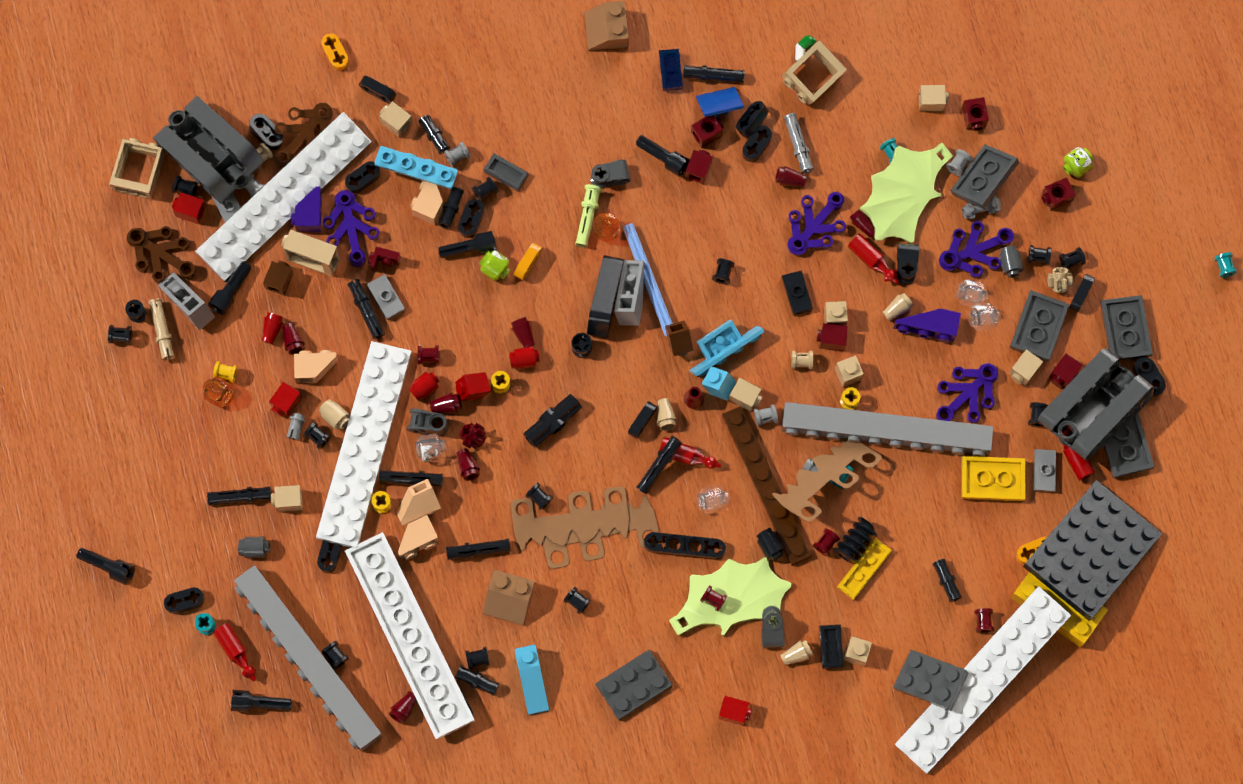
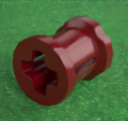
[418,345,440,365]
[813,528,840,556]
[700,585,727,612]
[974,608,994,633]

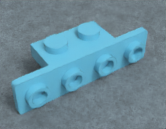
[374,146,458,189]
[689,320,765,376]

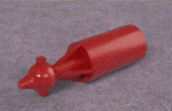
[848,234,899,284]
[1062,430,1095,481]
[660,437,721,469]
[213,623,256,682]

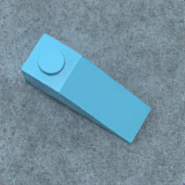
[514,645,549,715]

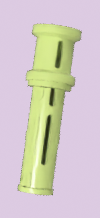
[575,184,603,248]

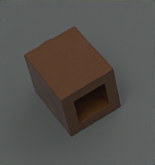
[263,261,293,296]
[665,320,694,356]

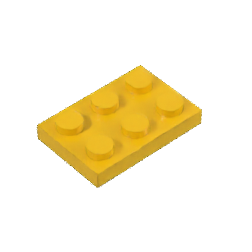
[961,456,1025,501]

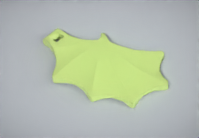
[860,143,953,243]
[669,557,791,636]

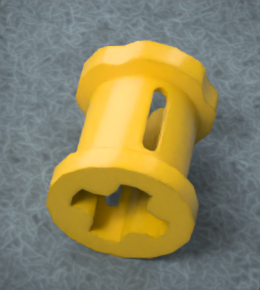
[213,361,238,384]
[491,371,510,394]
[840,387,861,410]
[371,491,391,514]

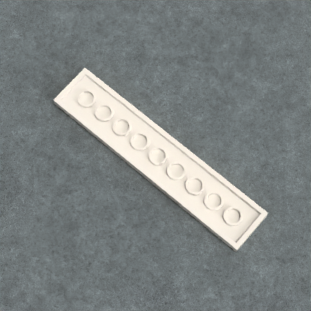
[195,112,372,281]
[316,341,412,548]
[345,532,475,740]
[895,587,1071,774]

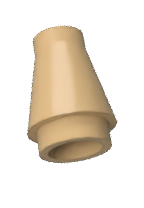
[882,293,914,321]
[657,398,678,431]
[780,640,813,666]

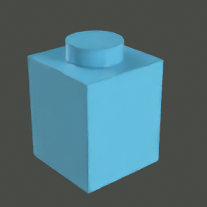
[702,366,736,401]

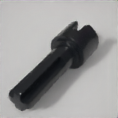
[636,135,690,177]
[438,231,497,258]
[208,261,251,315]
[76,548,135,585]
[231,690,292,712]

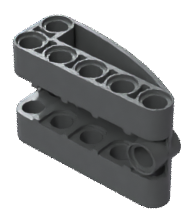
[153,95,265,204]
[1037,348,1154,460]

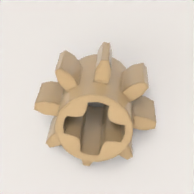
[1048,267,1073,293]

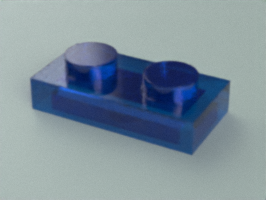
[659,49,683,91]

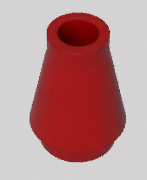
[261,312,283,344]

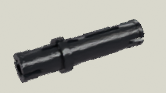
[683,65,745,83]
[347,279,385,339]
[636,436,682,494]
[379,470,443,487]
[207,486,272,506]
[446,538,510,560]

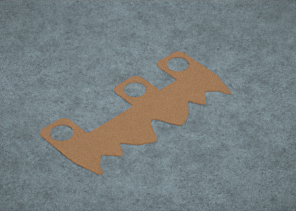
[772,438,882,522]
[511,487,629,551]
[543,495,661,569]

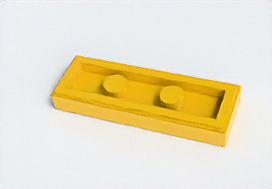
[837,538,892,600]

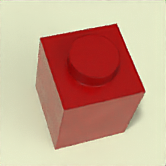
[172,192,206,224]
[455,372,491,401]
[269,381,302,417]
[718,696,752,726]

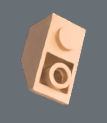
[410,181,443,225]
[294,350,338,383]
[396,479,441,526]
[398,515,439,560]

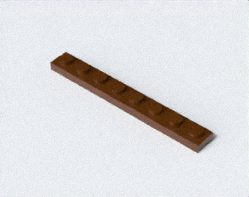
[722,406,811,566]

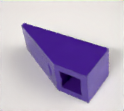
[893,308,961,343]

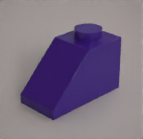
[291,186,322,232]

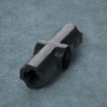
[523,394,582,448]

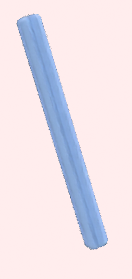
[623,223,673,337]

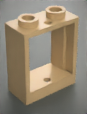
[781,40,847,106]
[109,138,165,200]
[281,230,340,277]

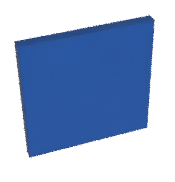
[696,87,744,118]

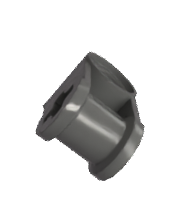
[590,160,631,188]
[406,409,448,436]
[762,605,785,648]

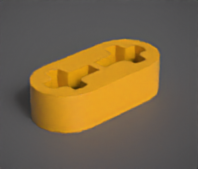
[321,34,349,71]
[514,243,542,280]
[1016,537,1047,565]

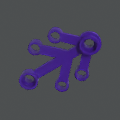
[322,190,380,267]
[787,192,846,255]
[939,221,1014,278]
[936,363,998,423]

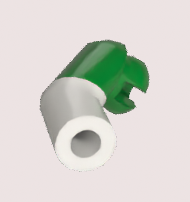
[795,35,816,63]

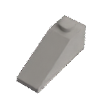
[614,260,645,326]
[158,272,215,330]

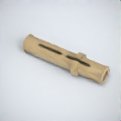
[148,298,175,361]

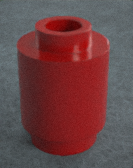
[509,346,540,370]
[408,371,440,401]

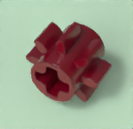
[460,423,486,449]

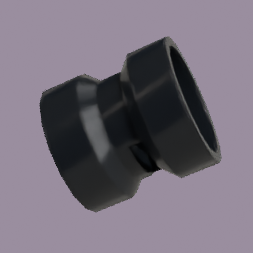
[571,333,592,358]

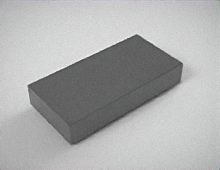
[483,153,529,192]

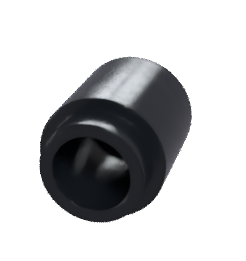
[756,528,785,561]

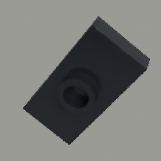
[781,270,813,315]
[819,624,844,669]

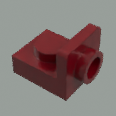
[368,246,401,272]

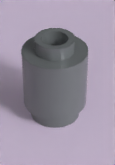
[999,246,1024,278]
[238,536,270,558]

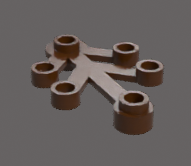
[274,103,333,167]
[127,226,196,284]

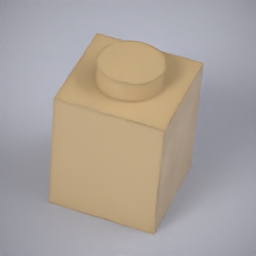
[918,85,949,112]
[379,101,412,138]
[824,301,848,326]
[1009,349,1043,386]
[835,356,864,388]
[729,378,762,412]
[271,485,303,512]
[844,636,872,667]

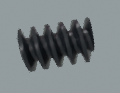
[833,517,878,563]

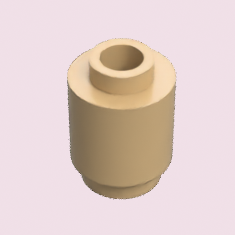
[319,399,350,430]

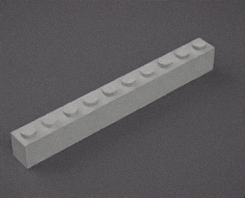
[781,402,993,457]
[234,565,382,751]

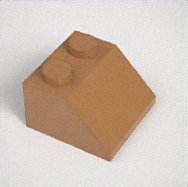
[584,1,629,51]
[482,570,535,626]

